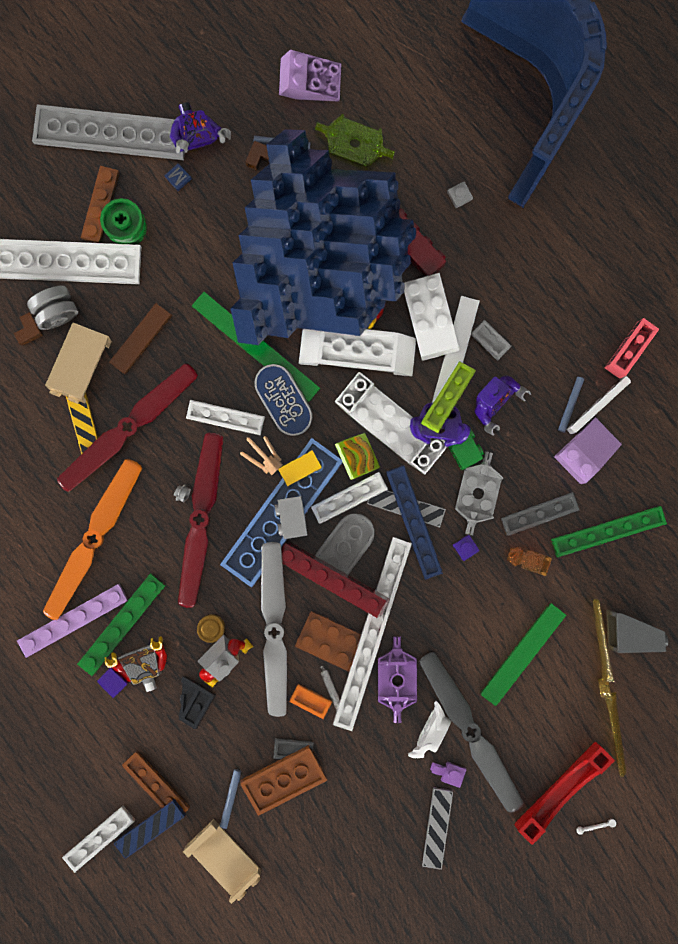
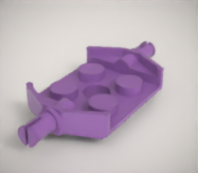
[378,636,417,723]

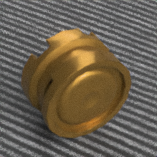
[197,614,225,643]

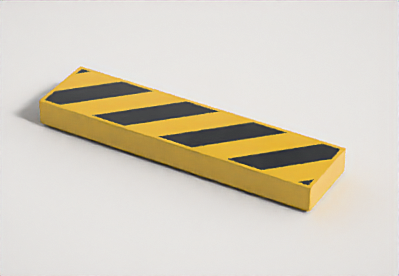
[66,392,98,454]

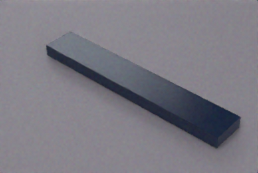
[386,465,443,580]

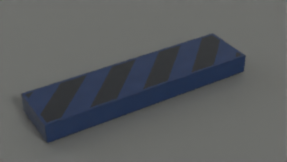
[114,799,186,859]

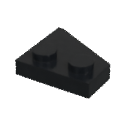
[179,676,216,730]

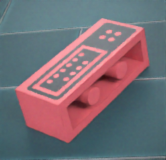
[604,318,659,379]

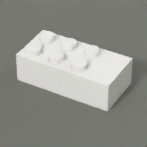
[404,273,459,361]

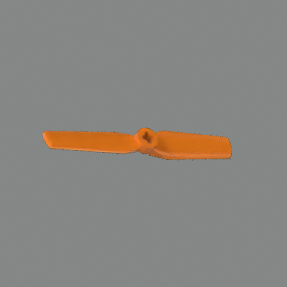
[43,459,142,620]

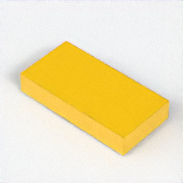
[278,450,322,486]

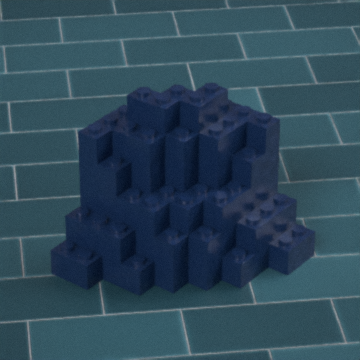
[230,129,416,345]

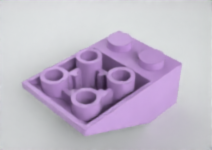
[279,50,341,101]

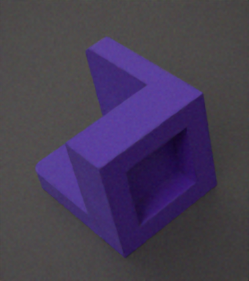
[97,667,129,698]

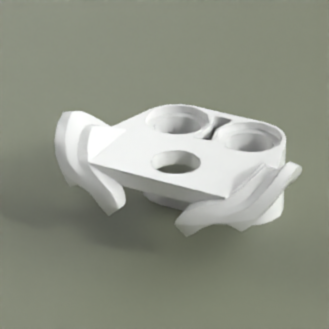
[408,701,451,758]

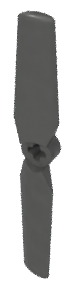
[420,652,524,812]

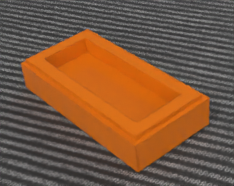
[289,683,332,719]

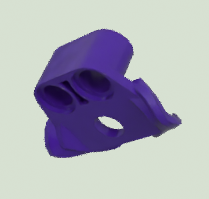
[410,403,470,447]

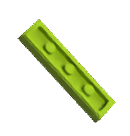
[421,361,476,433]

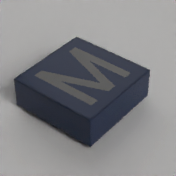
[165,164,192,191]

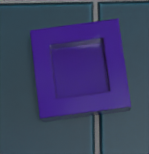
[453,535,480,561]

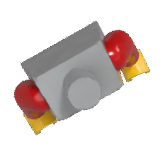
[198,634,253,688]

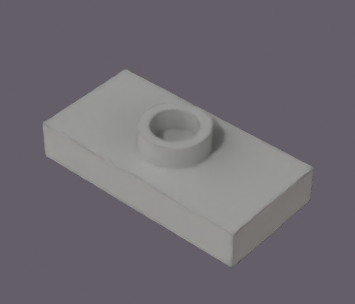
[471,320,512,361]

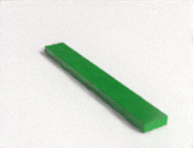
[192,292,320,403]

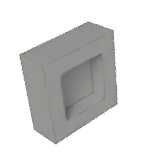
[447,182,473,208]

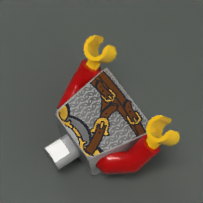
[105,636,167,692]

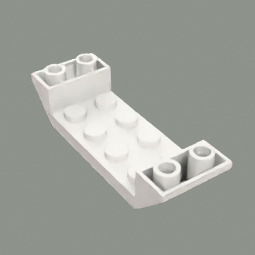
[299,329,416,376]
[335,372,447,475]

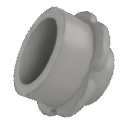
[174,484,191,503]

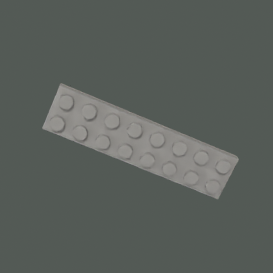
[32,105,185,160]

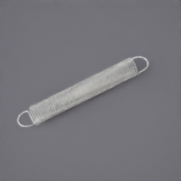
[321,666,340,711]

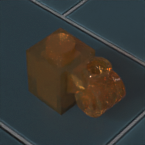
[507,547,552,576]

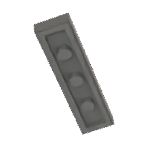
[500,492,579,536]

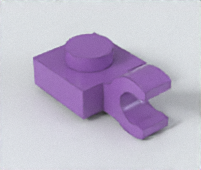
[430,761,467,788]

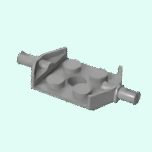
[455,452,503,535]

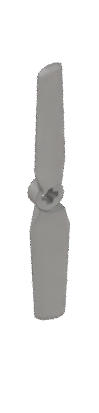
[261,542,287,717]

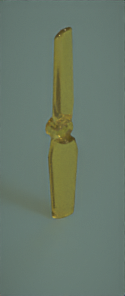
[592,599,626,777]

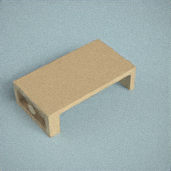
[45,323,112,404]
[183,819,262,904]

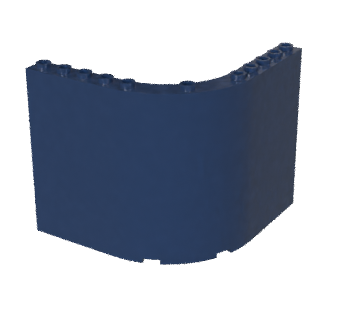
[461,0,607,208]

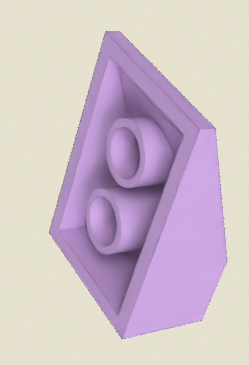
[554,417,622,484]

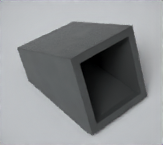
[607,610,668,653]

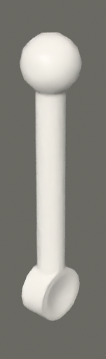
[576,819,616,834]

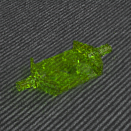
[315,114,395,167]

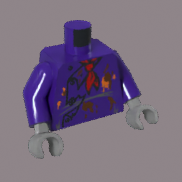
[169,102,231,153]
[475,375,531,436]

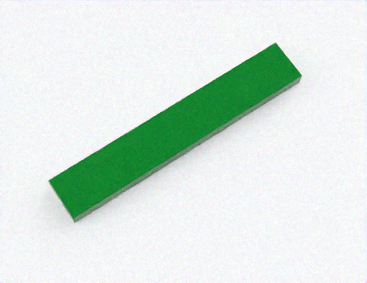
[551,506,667,557]
[480,603,566,706]

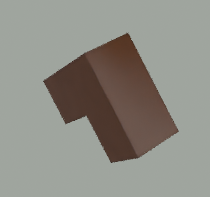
[245,141,270,170]
[14,312,43,346]

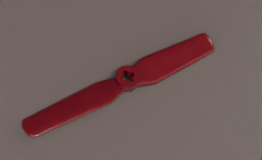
[57,363,198,492]
[178,432,223,608]

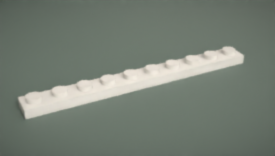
[333,537,412,731]

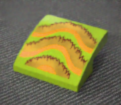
[335,433,380,480]

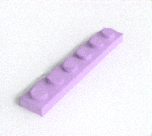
[17,584,129,658]

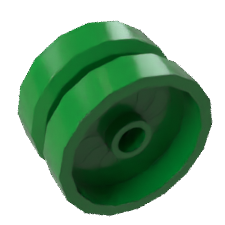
[100,198,147,245]

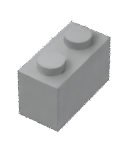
[275,496,308,539]

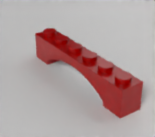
[514,742,615,845]

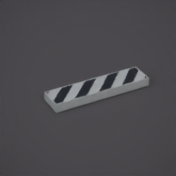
[367,490,446,528]
[422,787,453,870]

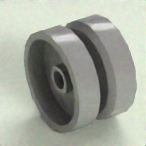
[27,286,78,330]

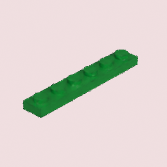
[77,573,166,676]

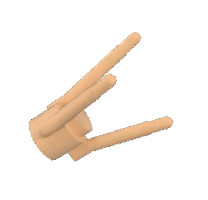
[240,436,283,475]

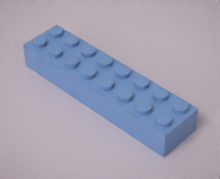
[220,438,343,588]

